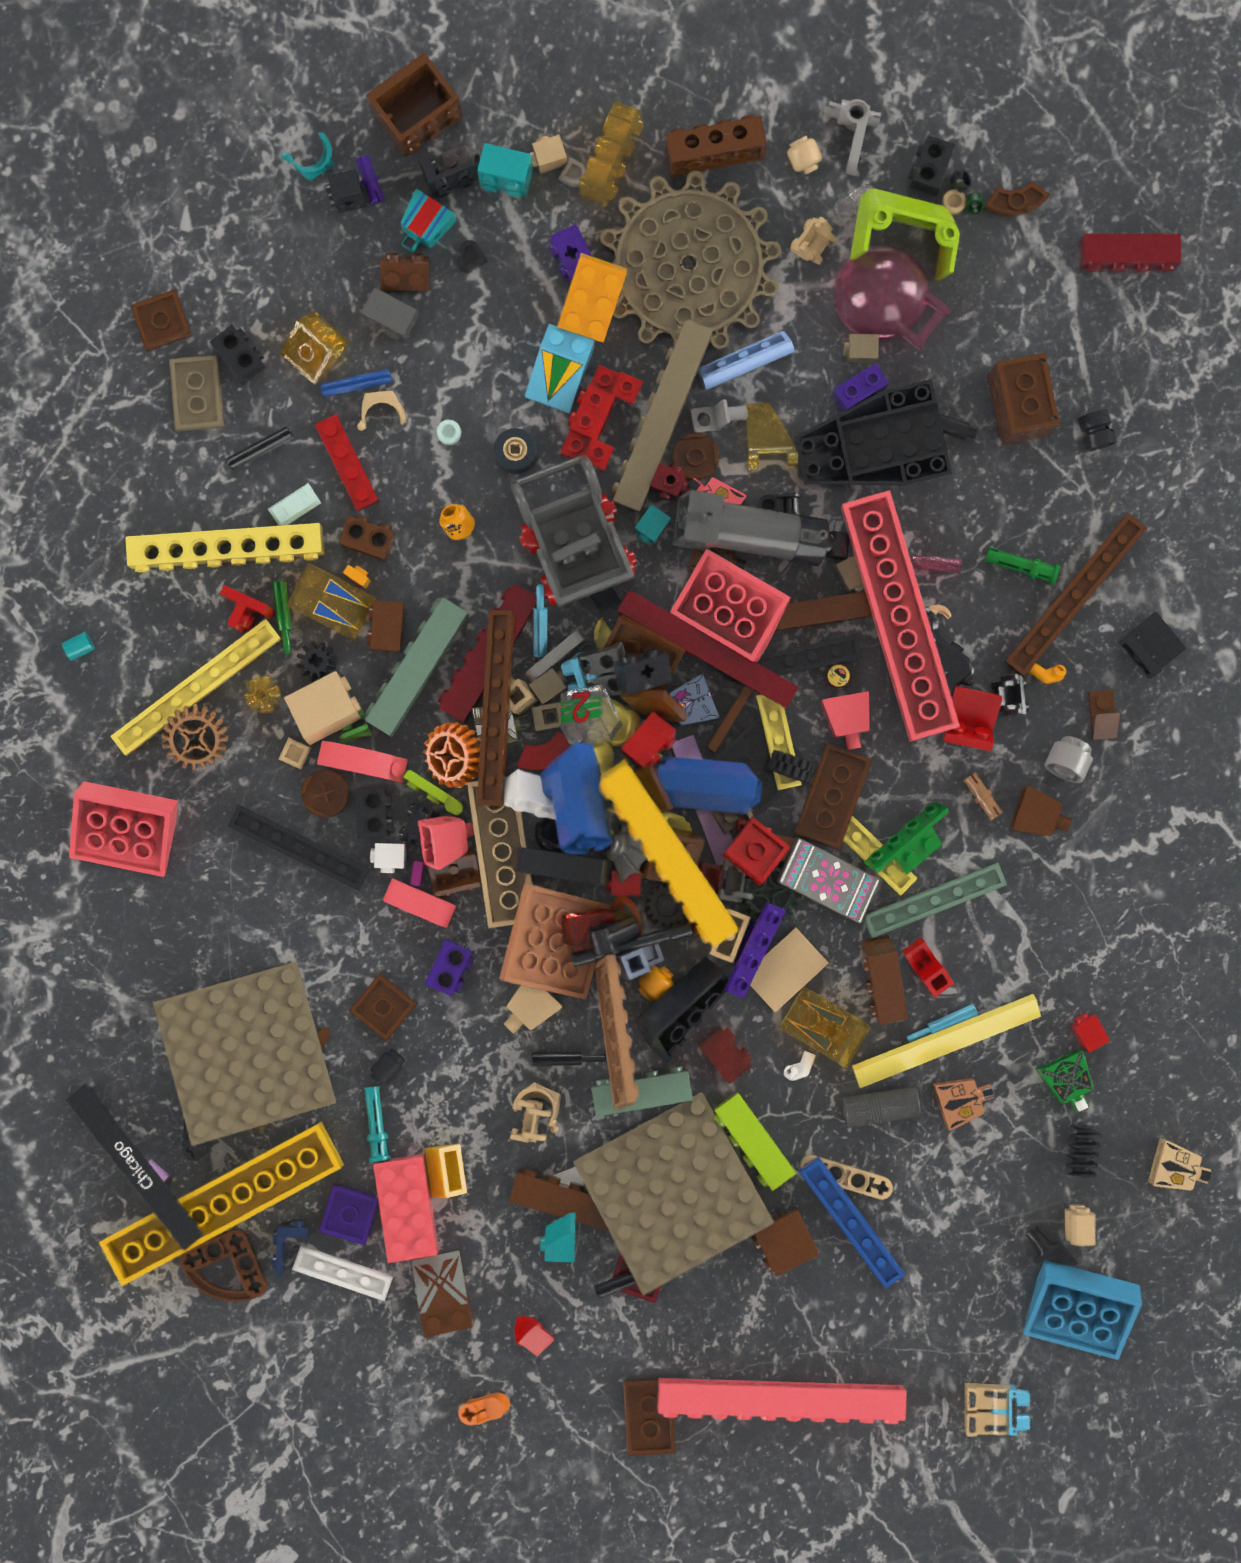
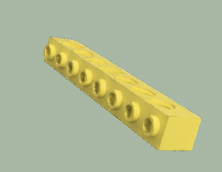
[126,523,324,572]

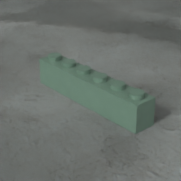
[365,597,469,737]

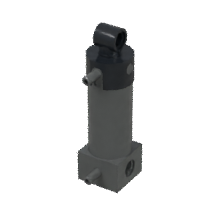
[672,490,850,566]

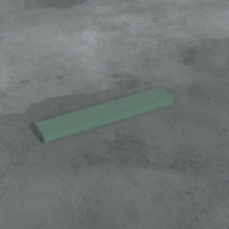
[863,863,1007,938]

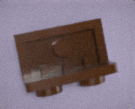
[380,252,430,291]
[427,850,482,897]

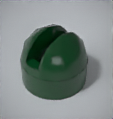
[965,193,985,214]

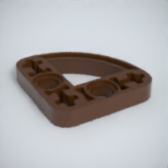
[180,1228,268,1302]

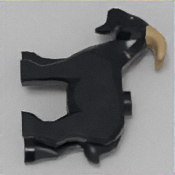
[925,605,975,698]

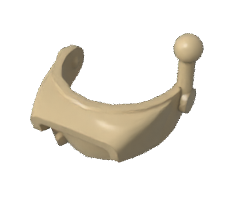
[357,390,406,431]
[512,1082,561,1133]

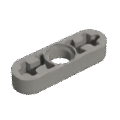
[525,629,586,683]

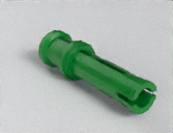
[984,547,1060,586]

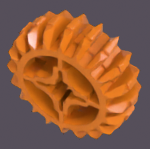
[423,722,481,788]

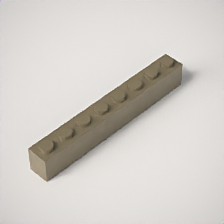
[611,319,713,513]

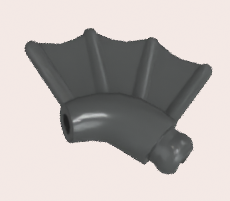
[605,823,647,883]

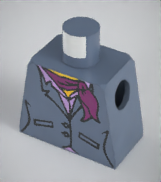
[668,674,719,727]

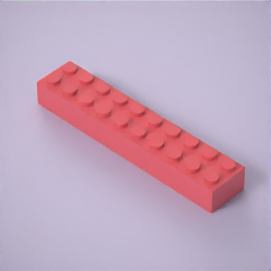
[841,490,960,742]

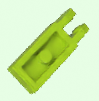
[404,770,464,816]

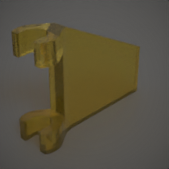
[745,403,798,469]

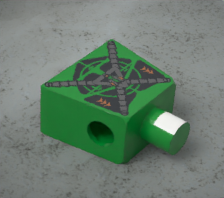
[1036,1049,1093,1112]

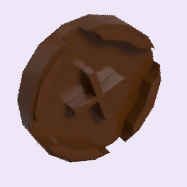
[301,769,350,818]

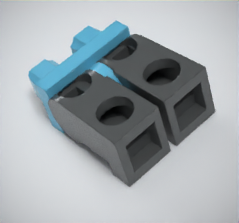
[561,642,626,698]

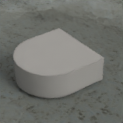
[559,157,587,187]

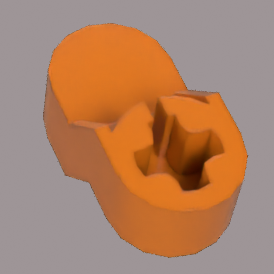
[458,1393,510,1425]

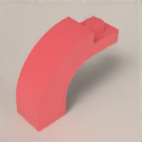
[317,741,408,783]

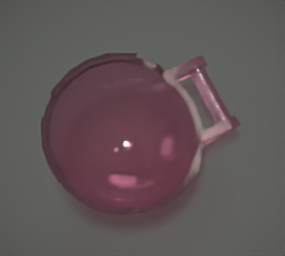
[833,245,951,350]

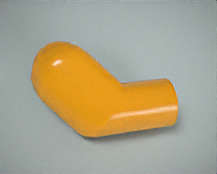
[1028,663,1066,684]

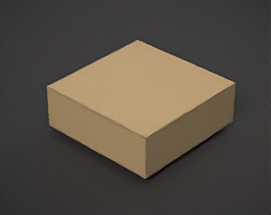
[279,737,311,770]

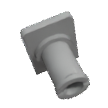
[690,399,748,433]

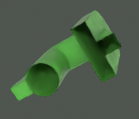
[339,703,372,743]

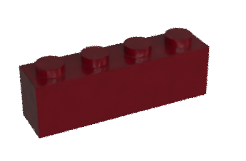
[1080,234,1182,272]

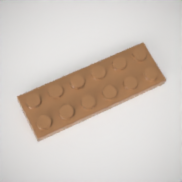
[594,955,638,1110]

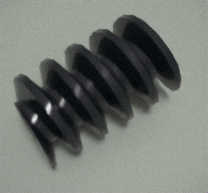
[1066,1124,1102,1178]

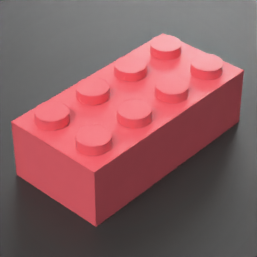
[373,1153,439,1263]

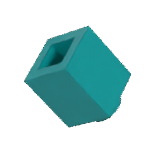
[635,504,671,545]

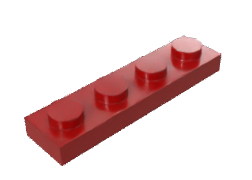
[315,414,379,512]

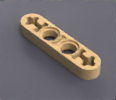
[800,1155,893,1199]

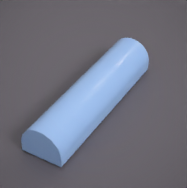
[697,331,794,390]

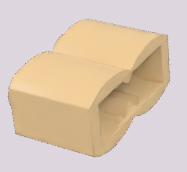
[1065,1204,1095,1246]

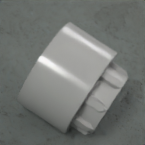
[1044,736,1093,783]

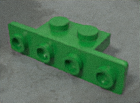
[864,802,949,875]

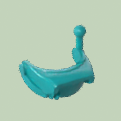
[281,132,334,181]

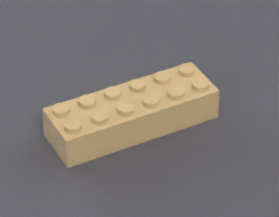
[467,776,533,928]

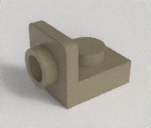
[712,808,753,834]

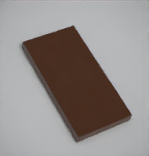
[794,743,873,851]

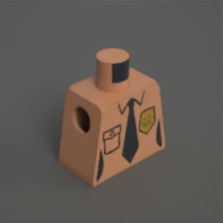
[932,1078,994,1131]

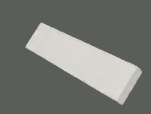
[292,1245,393,1301]

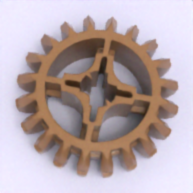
[161,704,228,770]

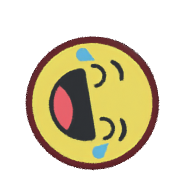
[826,664,851,689]

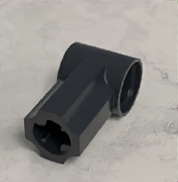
[589,915,639,955]

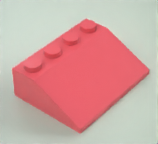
[670,549,791,662]
[69,781,178,877]

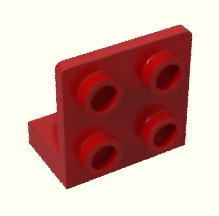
[943,686,1003,751]

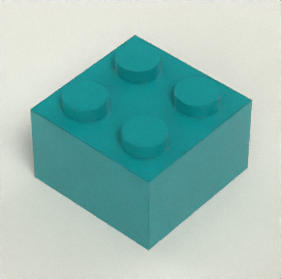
[477,143,533,198]

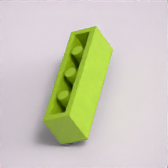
[714,1091,796,1191]

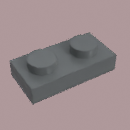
[552,533,603,567]

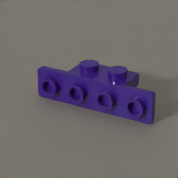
[725,902,785,998]

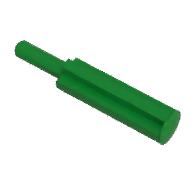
[272,580,292,654]

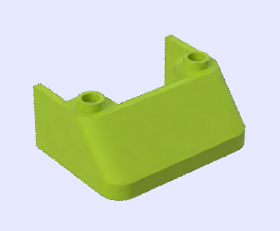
[850,189,960,281]

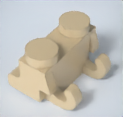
[791,217,836,264]
[510,1099,551,1143]

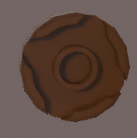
[672,433,719,481]

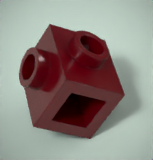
[650,463,689,501]

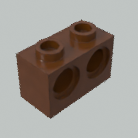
[339,514,396,562]

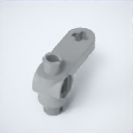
[826,99,881,176]

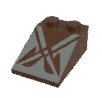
[412,1249,475,1338]

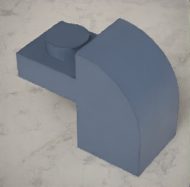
[616,944,664,980]

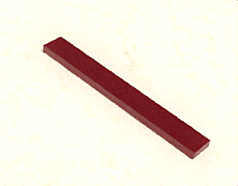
[617,590,799,709]

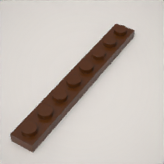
[1004,513,1147,677]
[477,610,515,806]

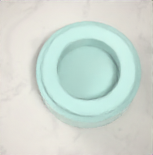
[437,420,461,445]

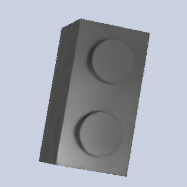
[361,287,419,341]

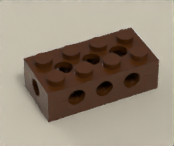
[665,115,767,178]

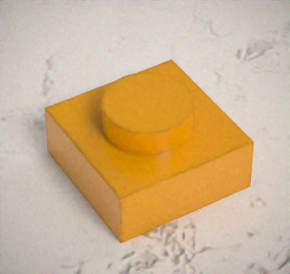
[343,565,371,589]

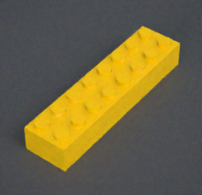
[599,759,738,947]

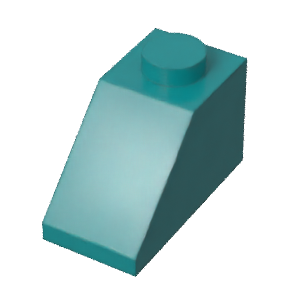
[540,1213,576,1262]

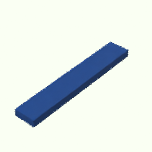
[799,1156,905,1289]

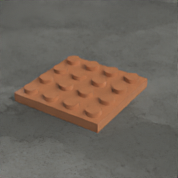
[499,883,611,999]

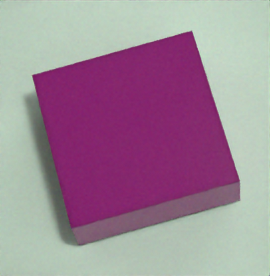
[410,861,425,886]

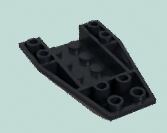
[794,379,952,486]

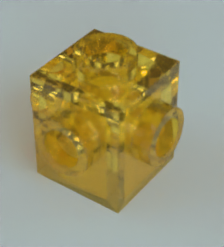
[244,675,282,714]

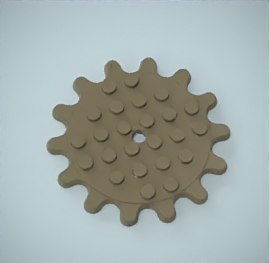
[600,171,781,349]

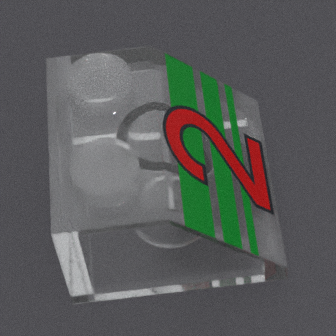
[561,685,622,747]

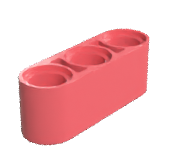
[383,878,456,928]

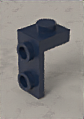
[272,1220,310,1277]

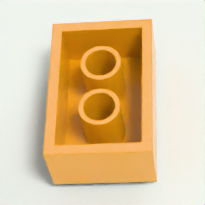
[557,253,627,342]

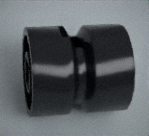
[1077,409,1117,452]

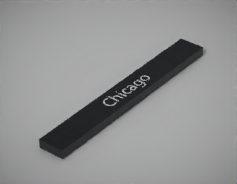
[66,1084,205,1250]

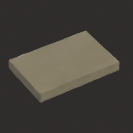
[169,355,224,432]

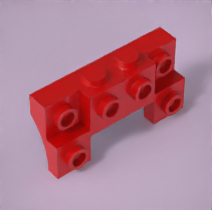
[560,365,643,471]

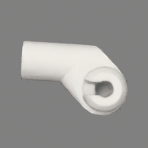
[784,1051,816,1081]

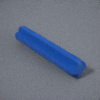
[321,369,392,397]

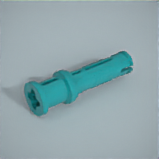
[364,1086,391,1162]

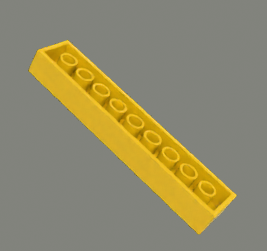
[99,1121,344,1286]

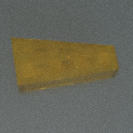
[579,101,644,207]

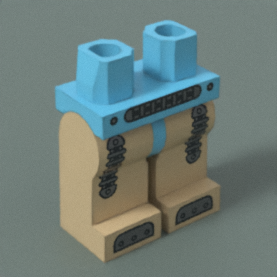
[964,1383,1030,1436]

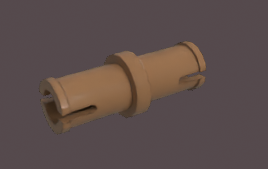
[963,772,1003,821]

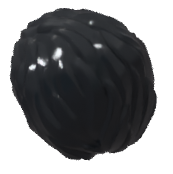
[535,817,565,854]

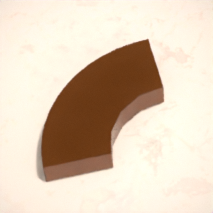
[984,181,1051,217]

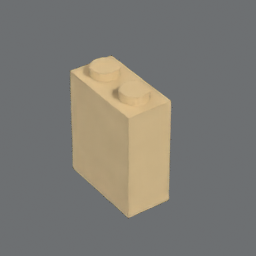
[284,671,361,745]

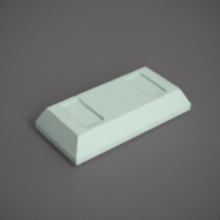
[268,483,321,526]

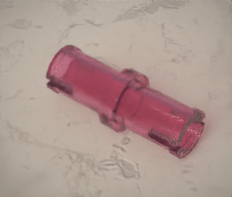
[912,554,962,574]

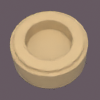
[941,189,966,215]

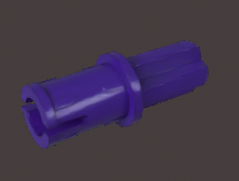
[356,155,385,205]

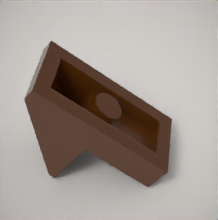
[1088,690,1120,740]

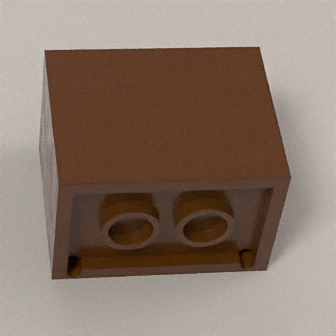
[366,52,462,157]
[987,353,1060,445]

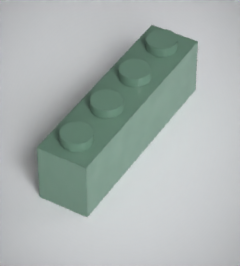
[591,1066,693,1117]

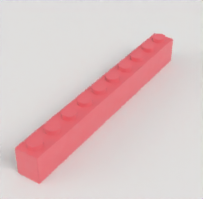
[657,1378,906,1424]

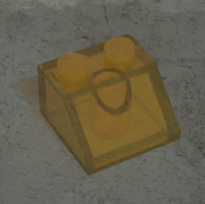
[279,310,349,385]

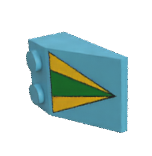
[525,324,595,414]

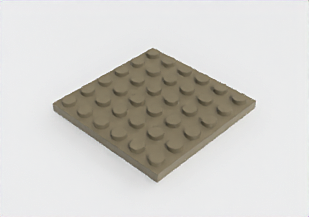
[153,962,336,1146]
[573,1092,774,1295]

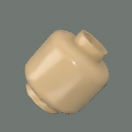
[787,136,822,174]

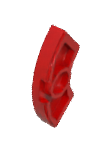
[517,731,580,771]

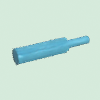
[533,584,547,658]
[907,1004,978,1043]

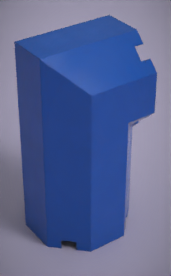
[540,743,613,854]
[658,756,762,815]

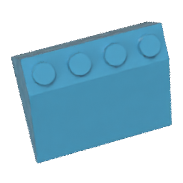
[1023,1260,1142,1360]

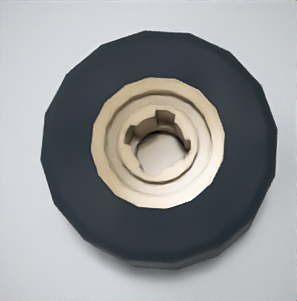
[494,428,538,474]

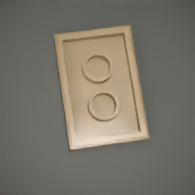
[750,927,829,1012]

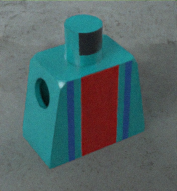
[400,189,456,253]

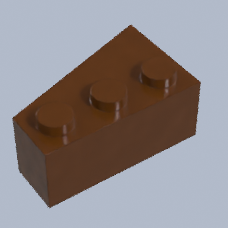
[860,935,908,1025]

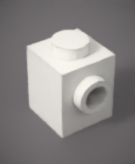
[370,843,407,873]

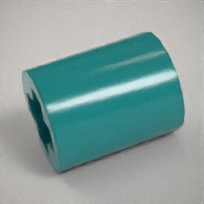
[62,631,95,661]

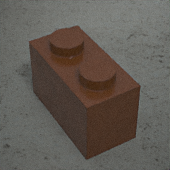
[367,600,405,653]

